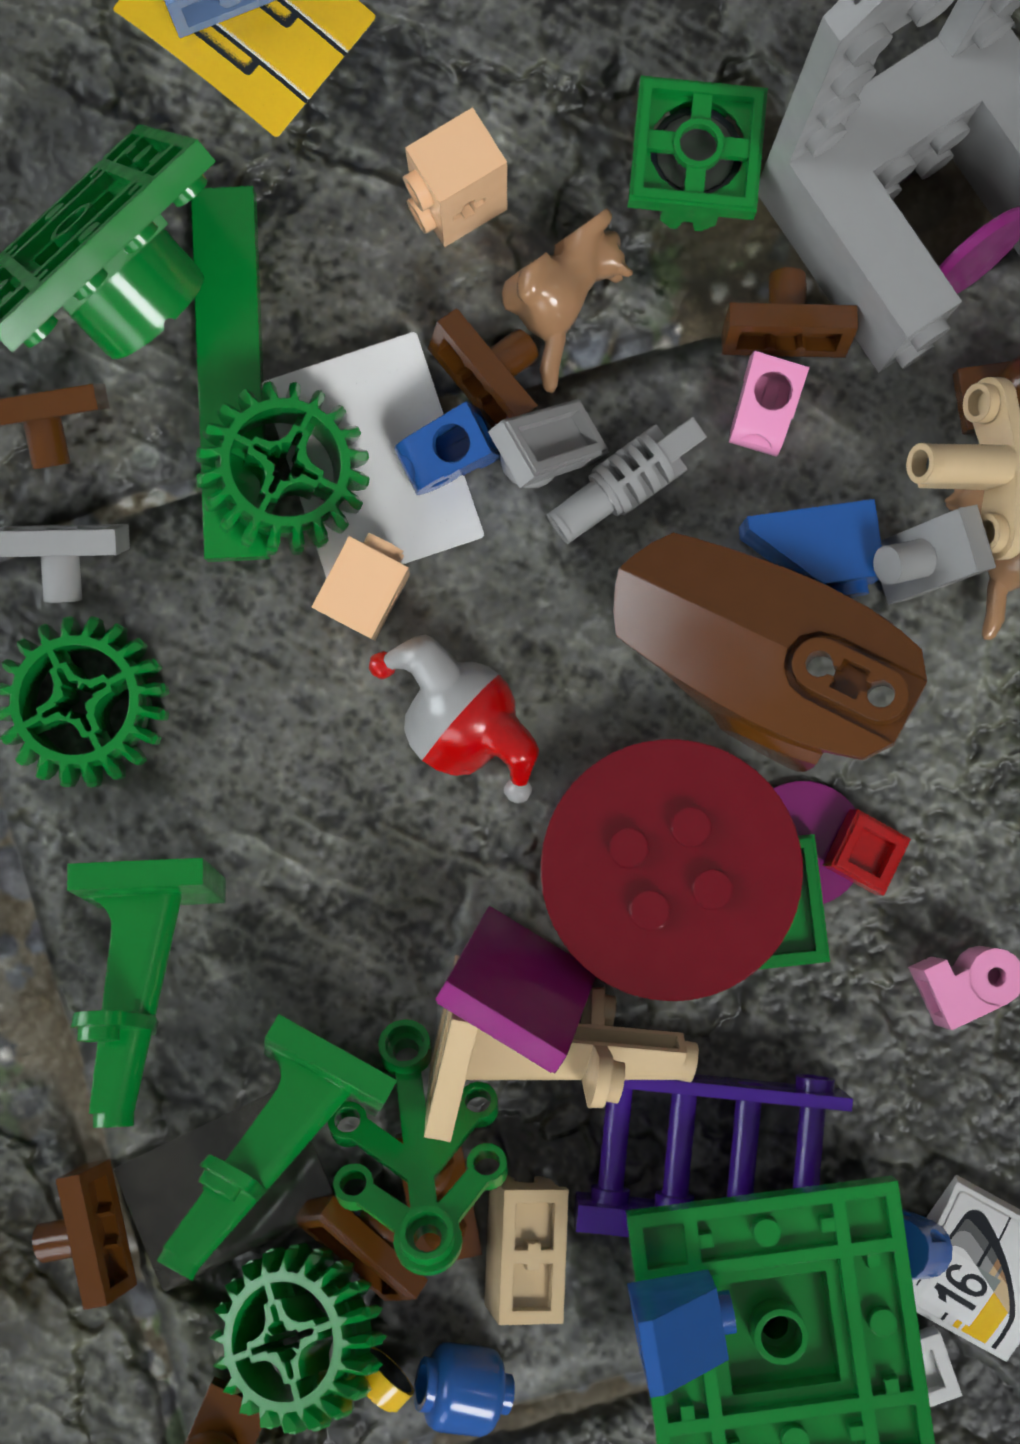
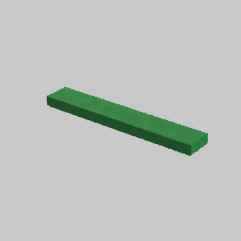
[191,186,270,562]

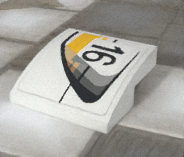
[912,1175,1020,1362]

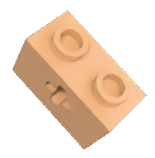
[403,107,507,248]
[312,533,410,641]

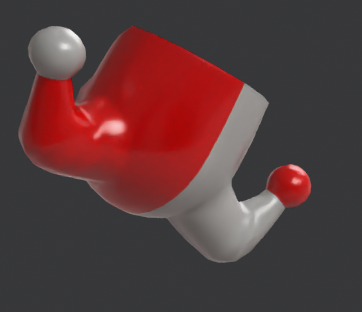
[368,635,539,803]

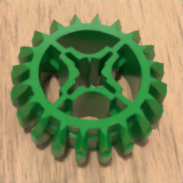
[195,381,370,555]
[0,616,169,788]
[210,1243,387,1434]

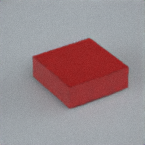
[822,809,911,896]

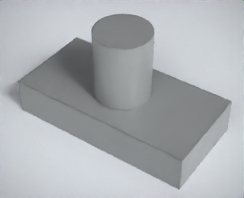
[873,505,996,605]
[0,524,130,603]

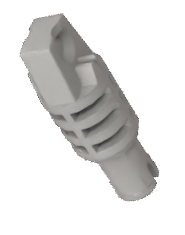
[546,417,707,544]

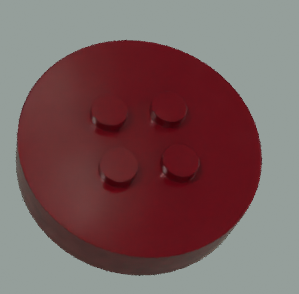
[541,739,803,1001]

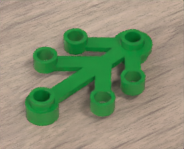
[328,1019,508,1276]

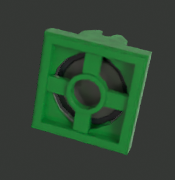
[627,75,768,231]

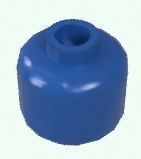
[414,1342,515,1437]

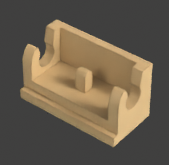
[484,1175,569,1325]

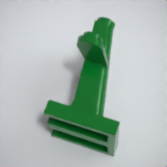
[67,858,226,1128]
[156,1014,397,1281]

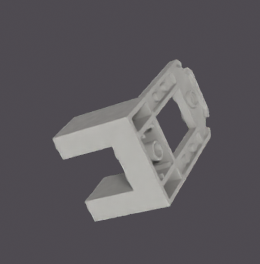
[758,0,1020,373]

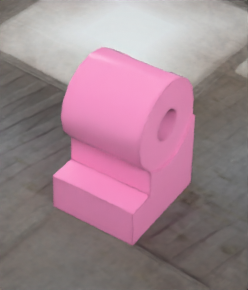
[729,351,809,457]
[908,946,1020,1031]

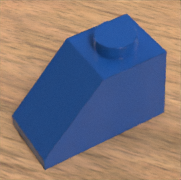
[739,499,882,598]
[627,1269,737,1398]

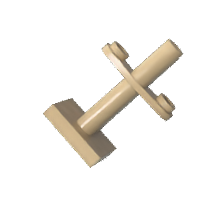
[906,377,1020,560]
[424,955,699,1142]

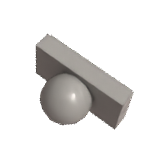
[488,399,609,488]

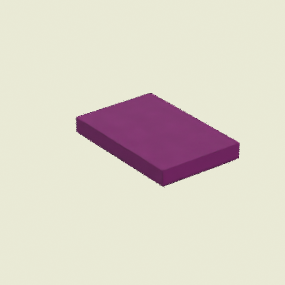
[435,906,596,1074]

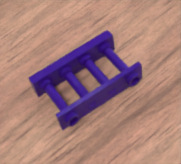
[573,1074,853,1237]

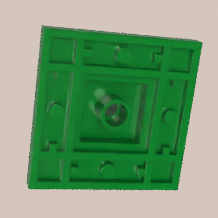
[0,124,216,359]
[625,1175,935,1444]

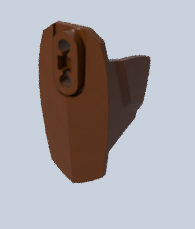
[613,532,927,772]

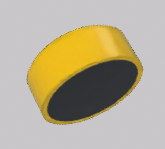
[365,1347,414,1412]

